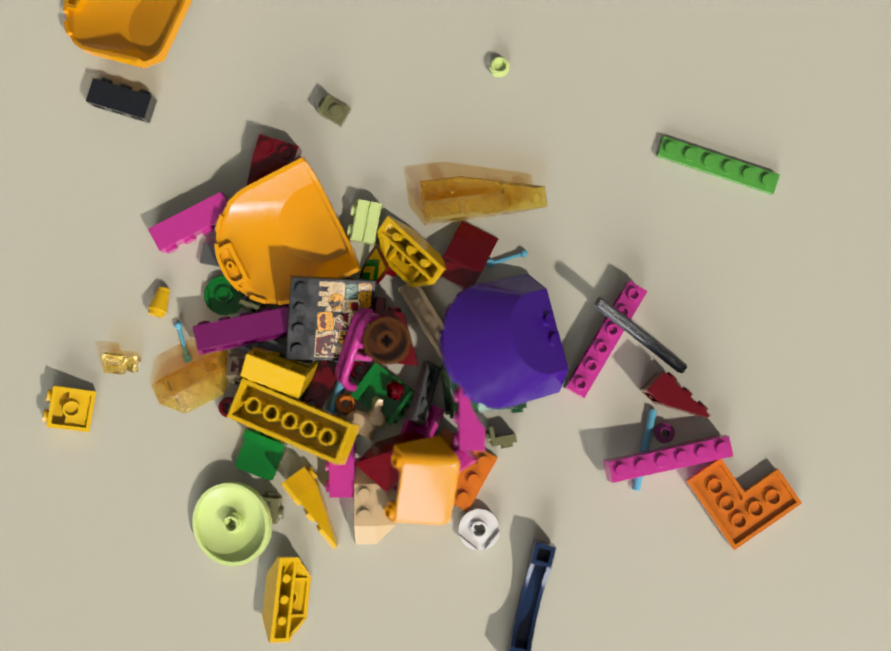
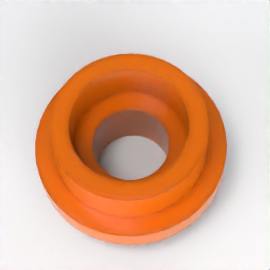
[335,393,356,414]

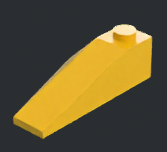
[281,465,339,549]

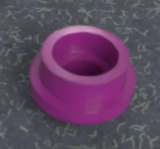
[654,423,675,443]

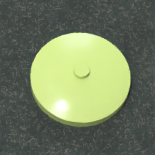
[192,482,272,566]

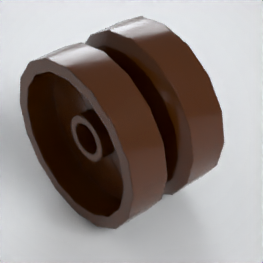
[363,317,412,365]

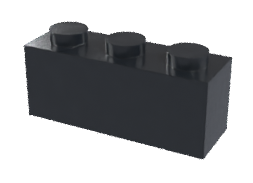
[86,77,157,124]

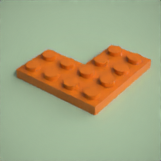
[685,459,802,550]

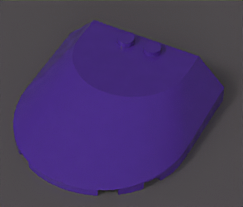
[440,273,568,409]

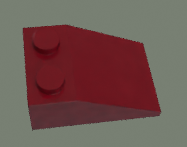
[247,134,302,186]
[440,221,498,289]

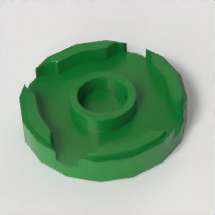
[204,275,244,315]

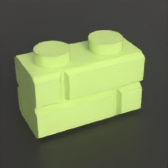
[347,199,383,246]

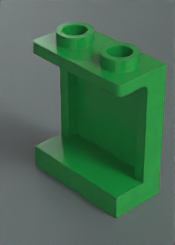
[350,362,415,425]

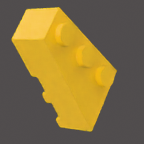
[241,347,318,399]

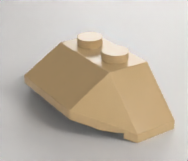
[354,461,397,544]

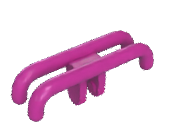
[335,308,380,392]

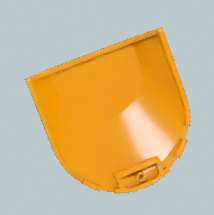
[63,0,192,68]
[214,157,361,305]

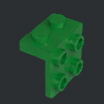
[235,428,288,481]

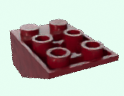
[639,372,711,418]

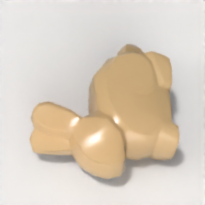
[340,396,386,440]

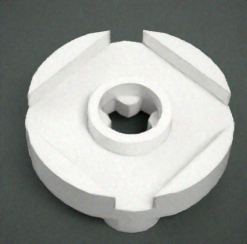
[458,508,500,550]

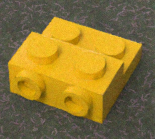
[42,385,96,432]

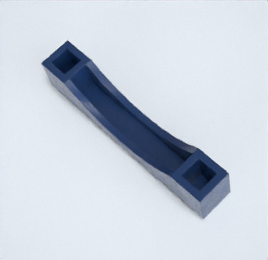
[506,539,556,651]

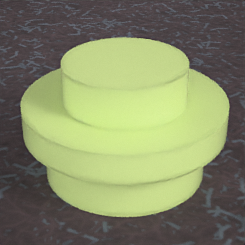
[489,57,510,77]

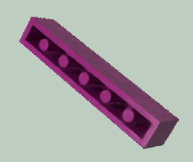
[193,304,289,355]

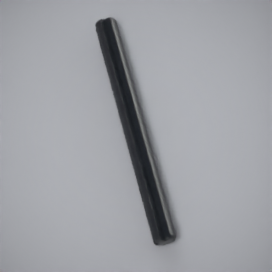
[593,297,687,373]

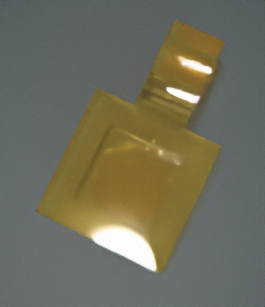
[101,352,141,375]

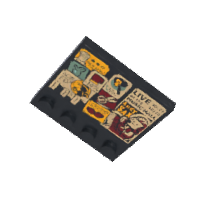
[286,276,376,362]

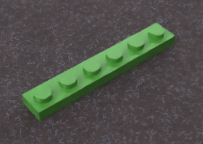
[656,136,780,195]

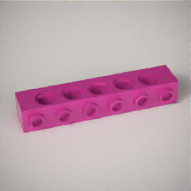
[564,281,648,398]

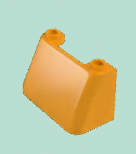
[384,435,460,525]

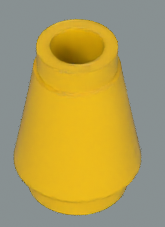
[147,286,170,318]

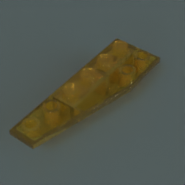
[420,176,548,225]

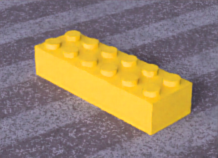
[227,378,361,465]

